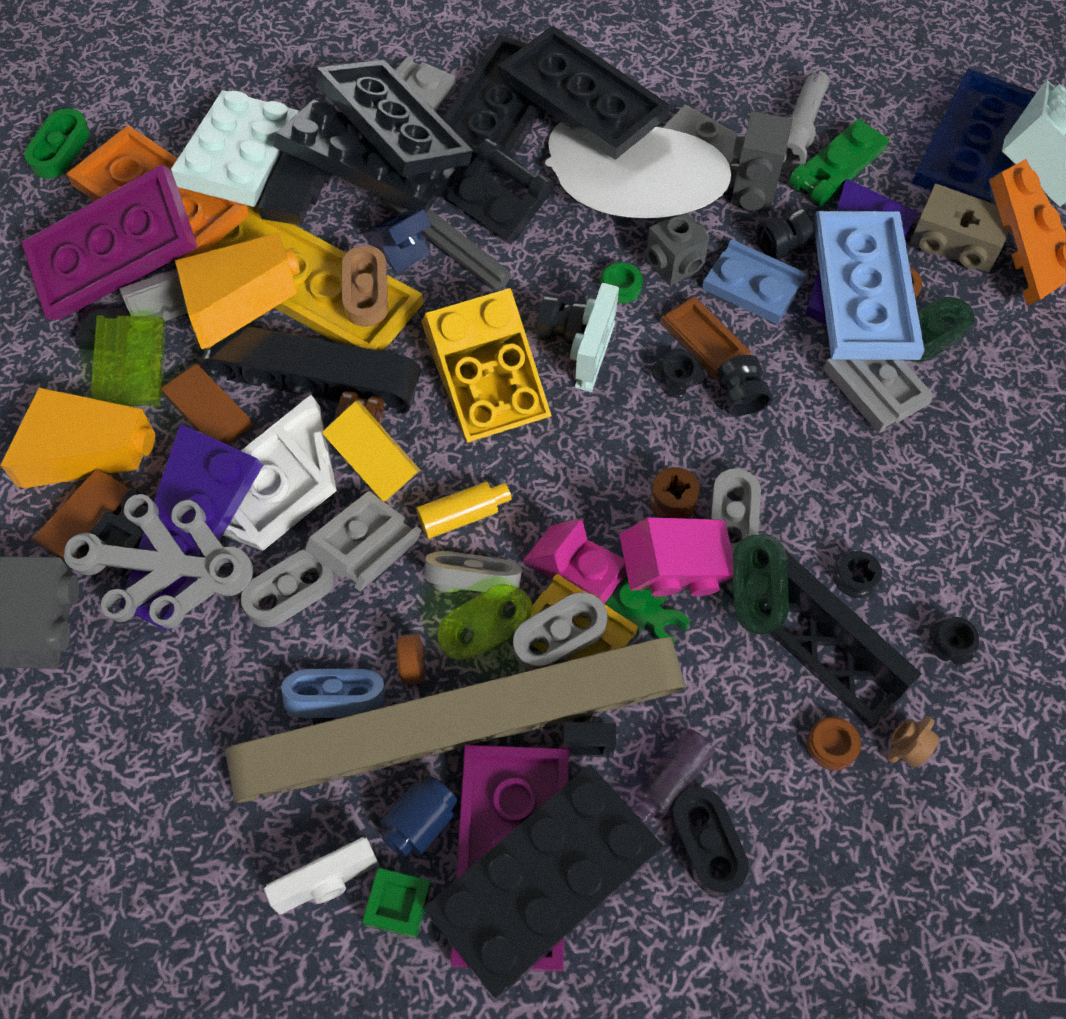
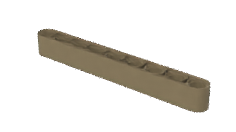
[225,637,686,803]

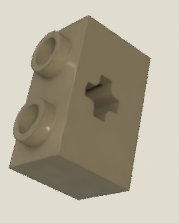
[909,184,1009,273]

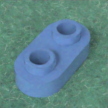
[281,669,385,719]

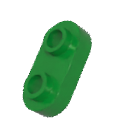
[24,108,90,178]

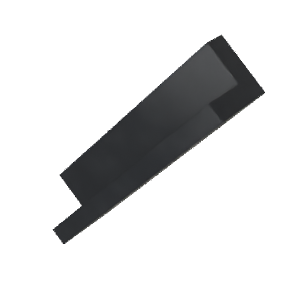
[724,537,922,728]

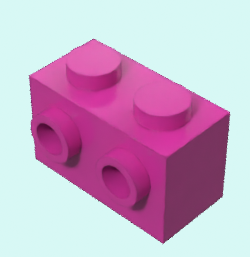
[619,517,737,597]

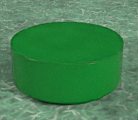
[600,262,643,303]

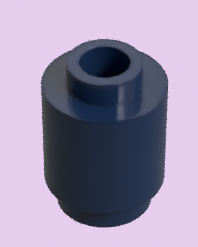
[380,775,458,858]

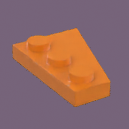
[989,159,1066,306]

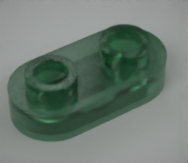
[909,297,975,362]
[733,533,789,635]

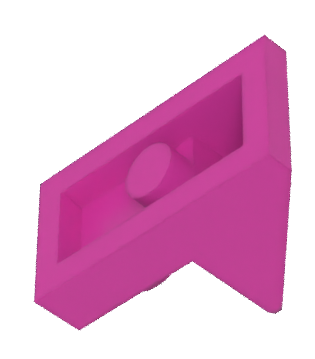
[523,519,627,604]

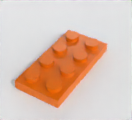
[66,125,249,260]

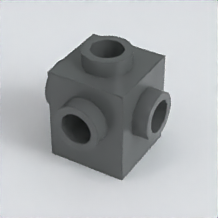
[645,213,710,286]

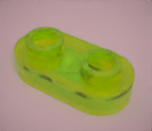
[438,584,533,660]

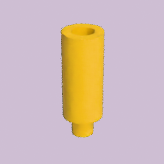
[416,482,511,539]

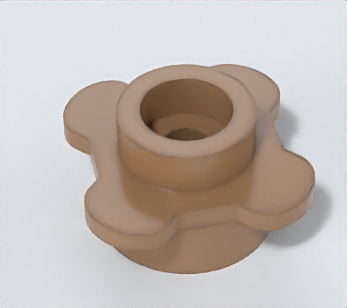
[887,716,939,768]

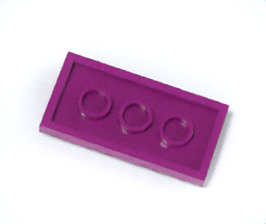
[22,165,198,321]
[451,745,569,972]

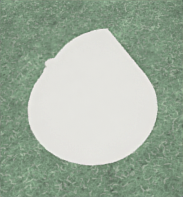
[545,122,731,218]

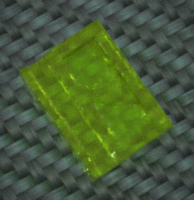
[90,315,166,406]

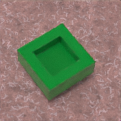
[362,868,432,939]

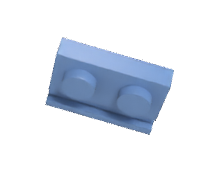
[702,239,807,324]

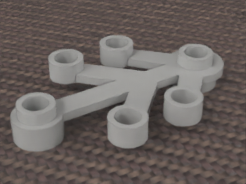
[64,494,253,628]

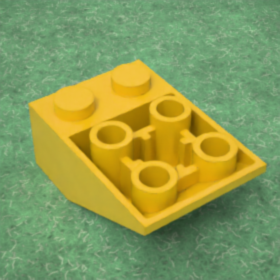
[421,288,552,443]

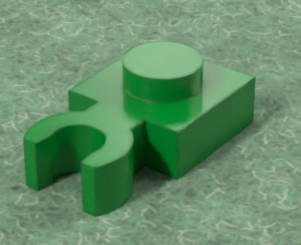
[605,574,690,644]

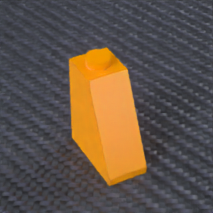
[175,233,301,349]
[0,388,155,488]

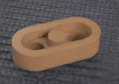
[342,245,388,326]

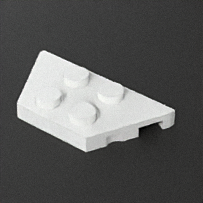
[223,395,337,551]

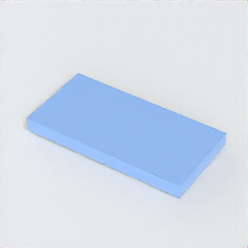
[813,211,924,360]

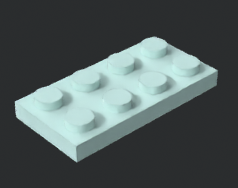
[171,90,300,207]

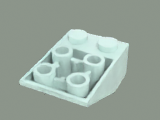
[1002,80,1066,207]

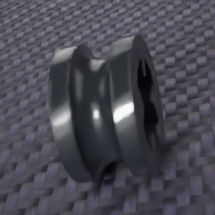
[834,551,882,598]

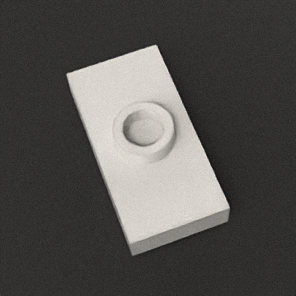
[264,837,379,915]

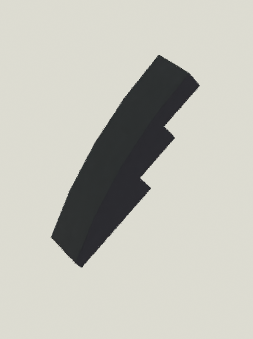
[258,152,332,226]

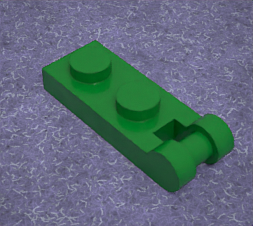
[788,119,890,207]

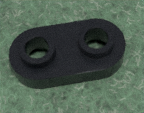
[671,787,749,897]

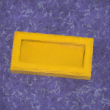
[322,401,421,502]

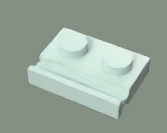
[570,283,619,392]

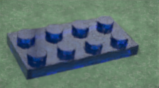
[912,68,1037,203]

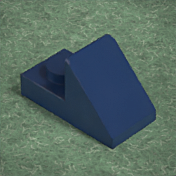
[361,209,432,273]

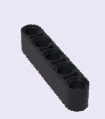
[199,326,421,414]

